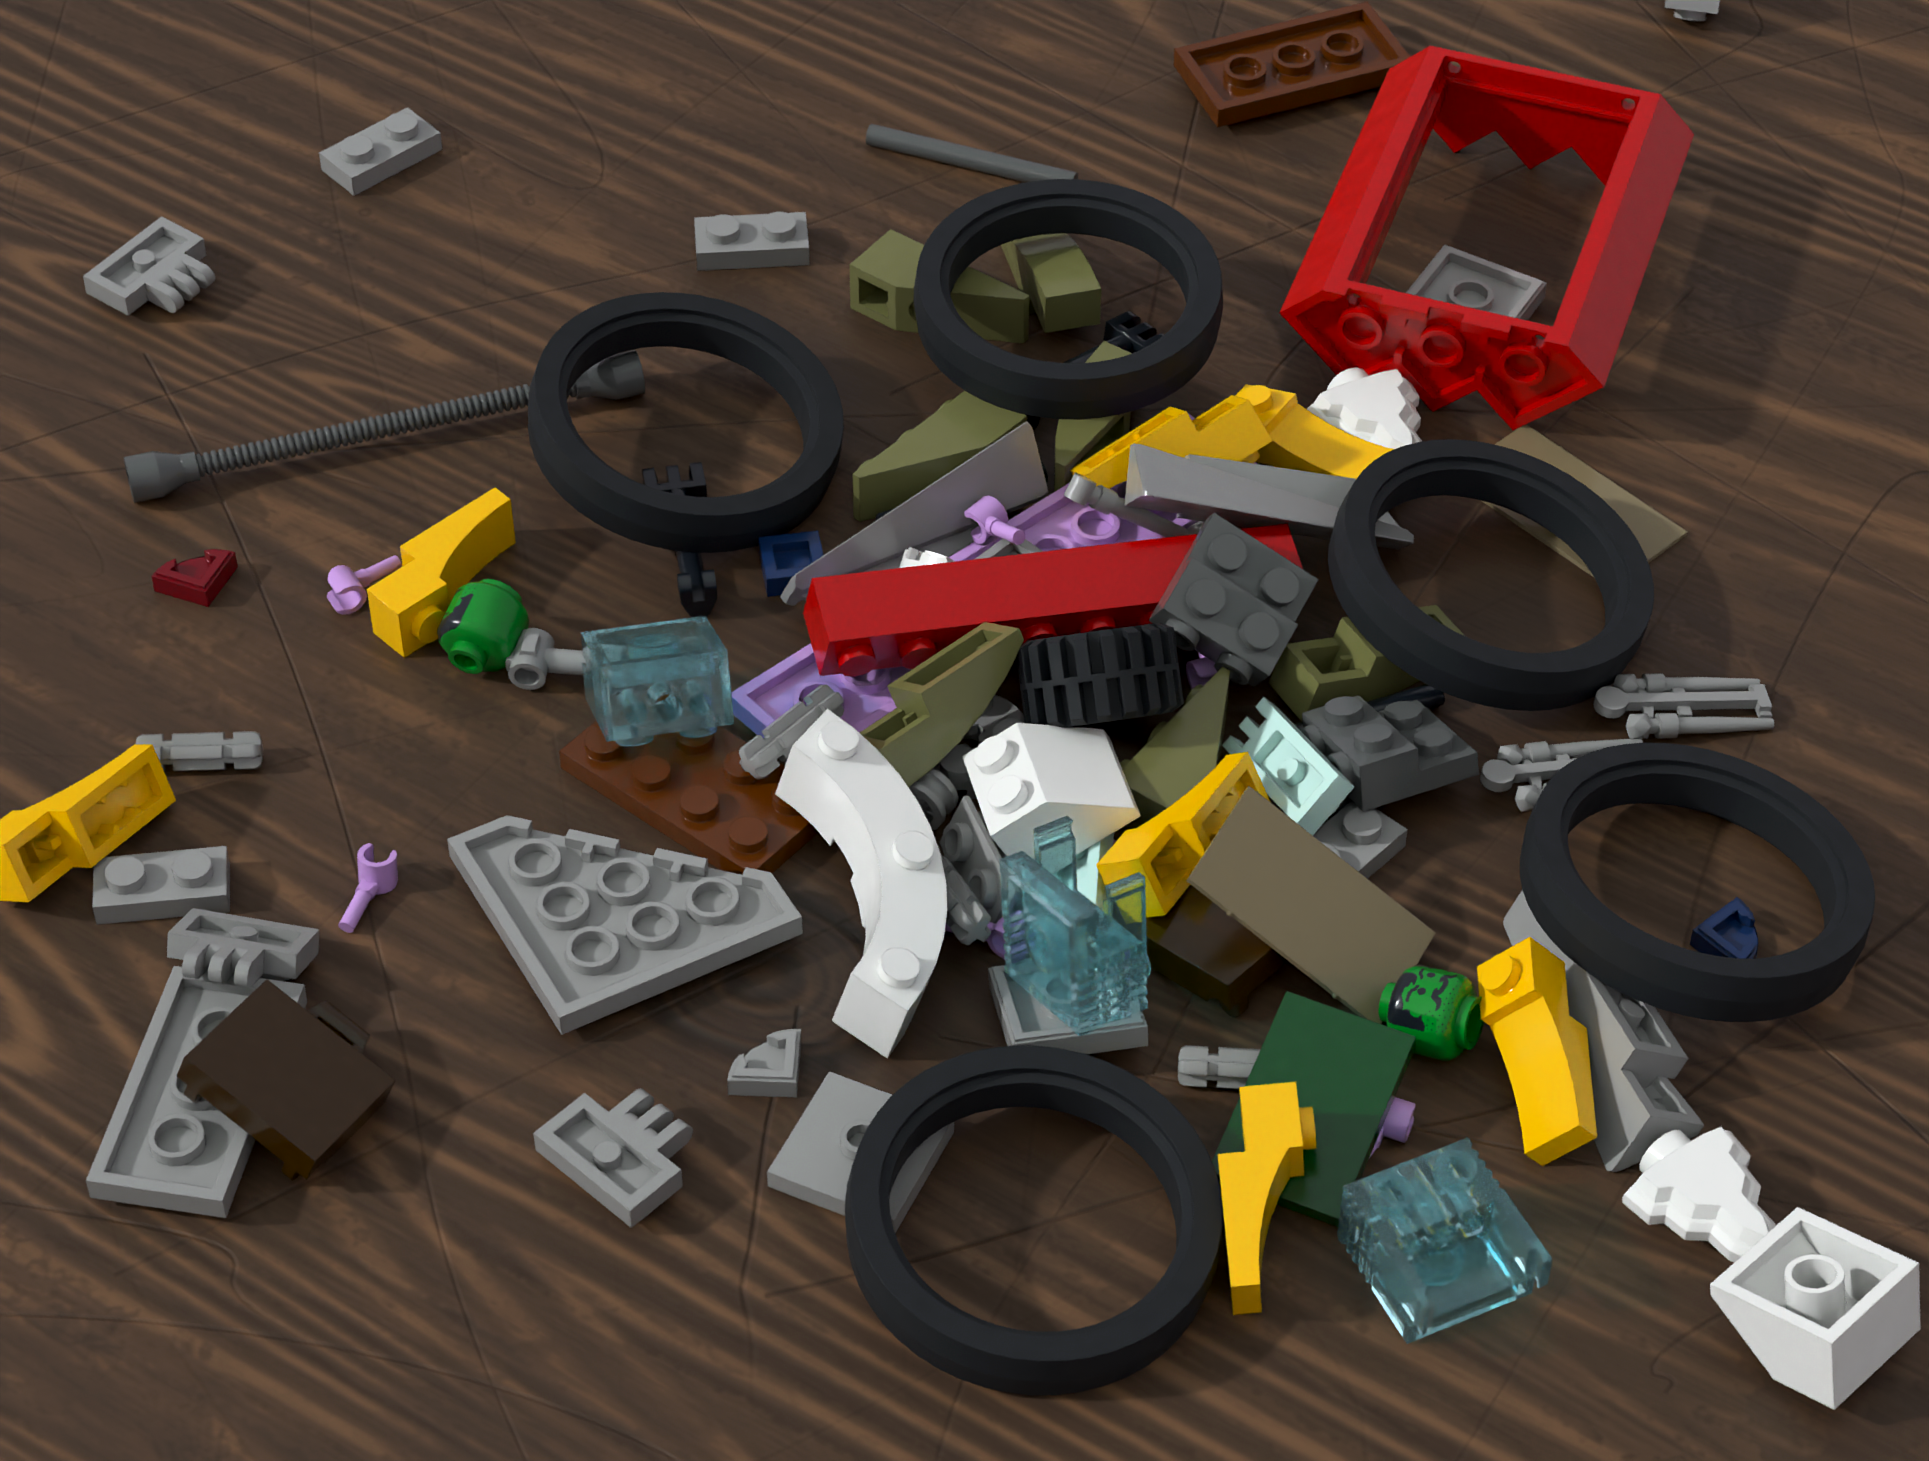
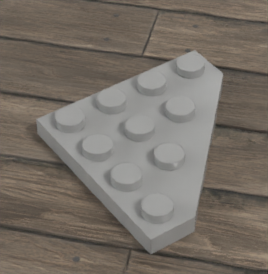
[447,815,803,1035]

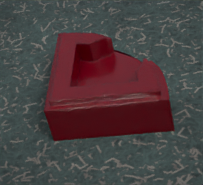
[151,549,238,607]

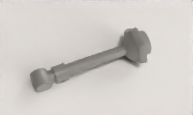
[1064,473,1204,537]

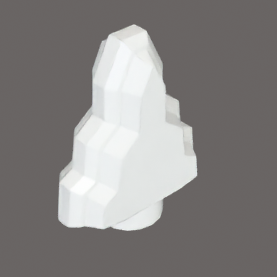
[1307,367,1422,449]
[1622,1127,1776,1262]

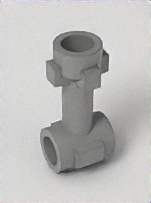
[505,628,628,690]

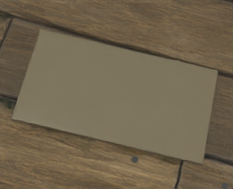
[1482,424,1688,577]
[1186,786,1436,1024]

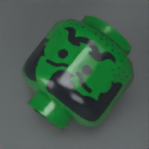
[437,579,529,674]
[1379,965,1484,1061]

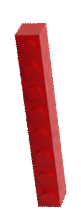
[803,524,1304,677]

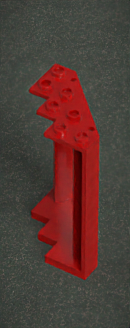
[1279,45,1694,430]

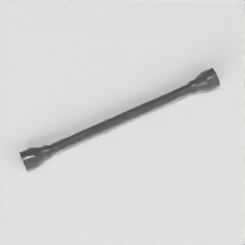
[123,349,645,503]

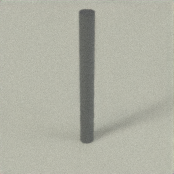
[866,124,1078,183]

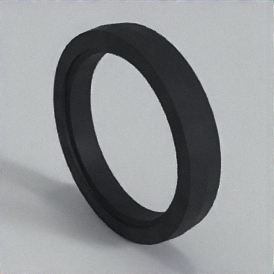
[914,179,1223,420]
[528,292,844,553]
[1328,439,1654,711]
[1520,743,1875,1022]
[845,1046,1223,1395]

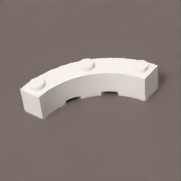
[775,709,947,1058]

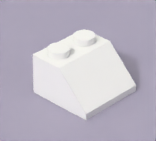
[962,723,1141,884]
[1710,1207,1921,1410]

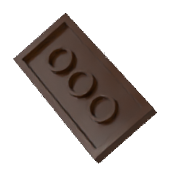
[1173,1,1411,127]
[559,680,819,875]

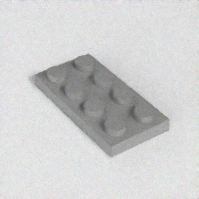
[86,966,307,1218]

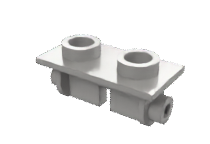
[939,796,1039,923]

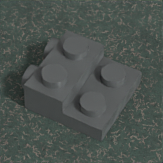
[1148,513,1319,687]
[1299,695,1479,812]

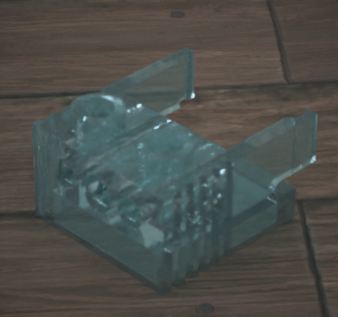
[581,616,734,746]
[1000,816,1151,1036]
[1337,1138,1553,1344]

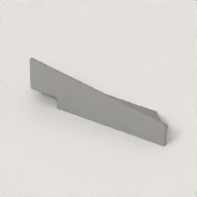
[780,421,1049,606]
[1124,443,1414,550]
[1503,890,1704,1172]

